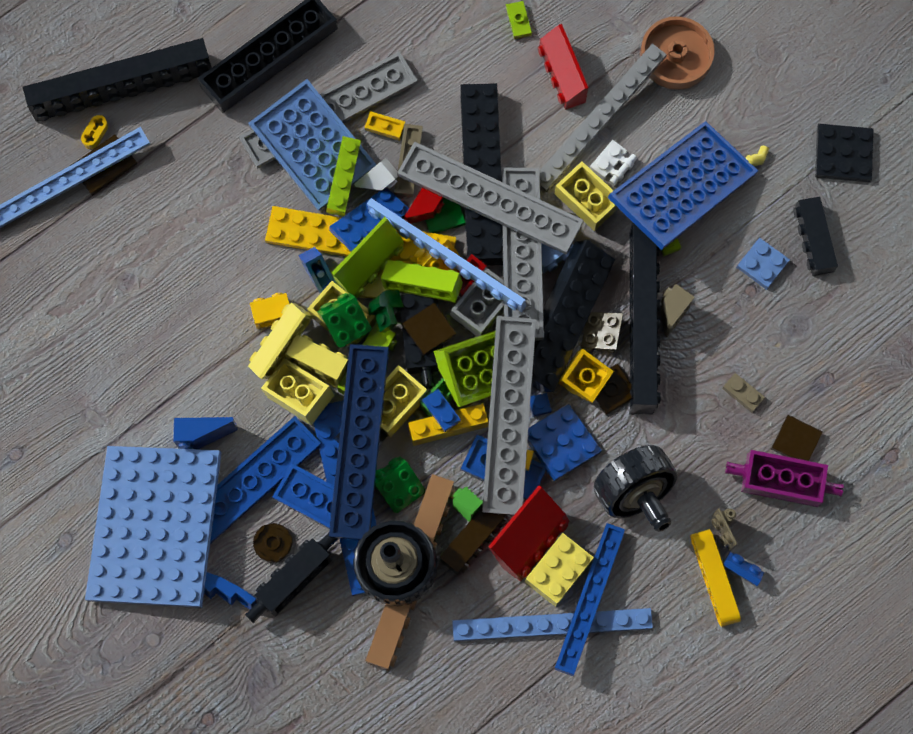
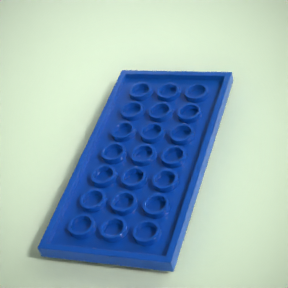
[608,121,758,250]

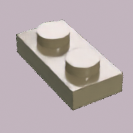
[722,373,765,413]

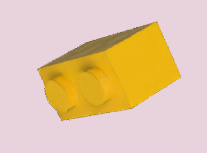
[250,293,290,329]

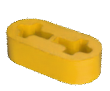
[81,115,108,149]

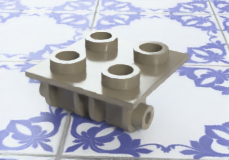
[581,312,623,353]
[711,508,737,551]

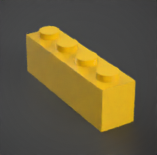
[408,404,488,446]

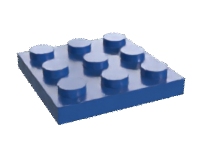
[527,404,602,481]

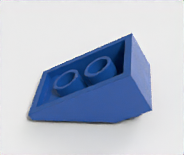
[173,417,238,449]

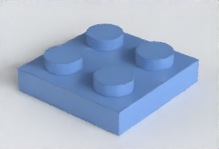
[736,237,790,290]

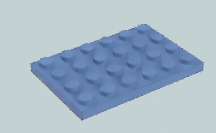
[248,79,376,211]

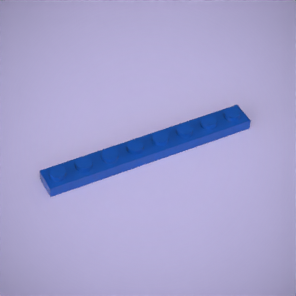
[554,523,625,677]

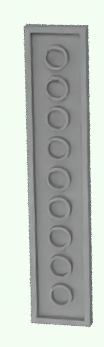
[239,52,418,169]
[397,142,584,255]
[502,167,544,341]
[482,316,536,515]

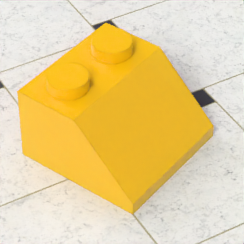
[558,349,614,403]

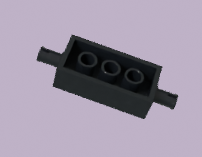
[400,294,443,389]
[245,533,339,624]

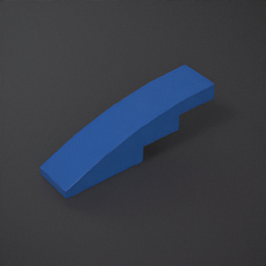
[204,572,257,610]

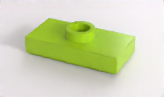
[506,1,532,39]

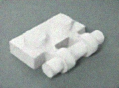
[590,140,637,186]

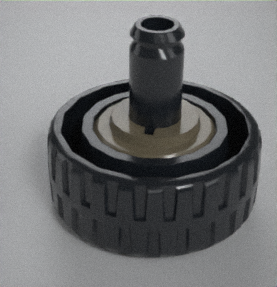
[594,445,677,532]
[353,520,438,607]

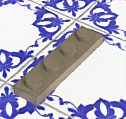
[394,124,423,197]

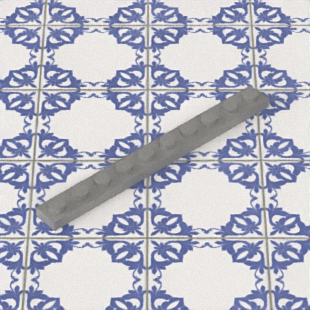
[539,43,667,192]

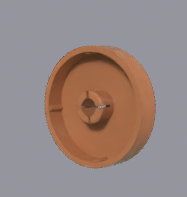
[640,16,714,90]

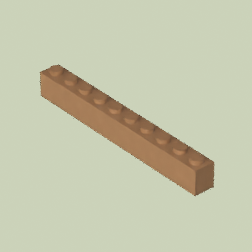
[365,474,457,671]

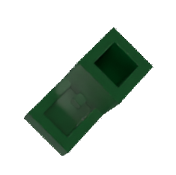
[368,290,404,333]

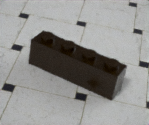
[439,508,508,575]

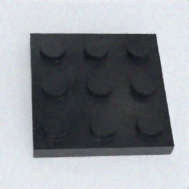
[815,123,874,182]

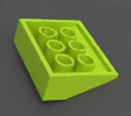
[332,217,404,298]
[434,330,496,407]

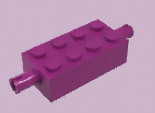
[725,450,844,507]

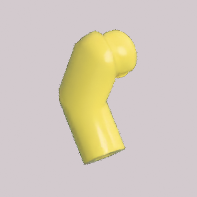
[746,146,769,166]

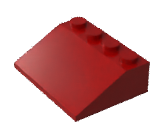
[488,486,570,582]

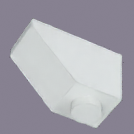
[354,157,398,190]

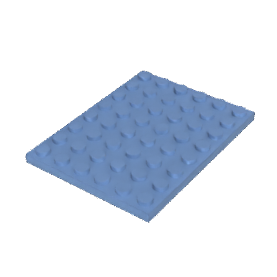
[85,446,222,608]

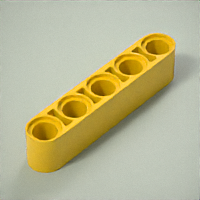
[690,529,741,627]

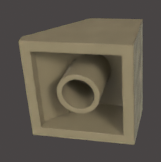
[660,284,694,337]

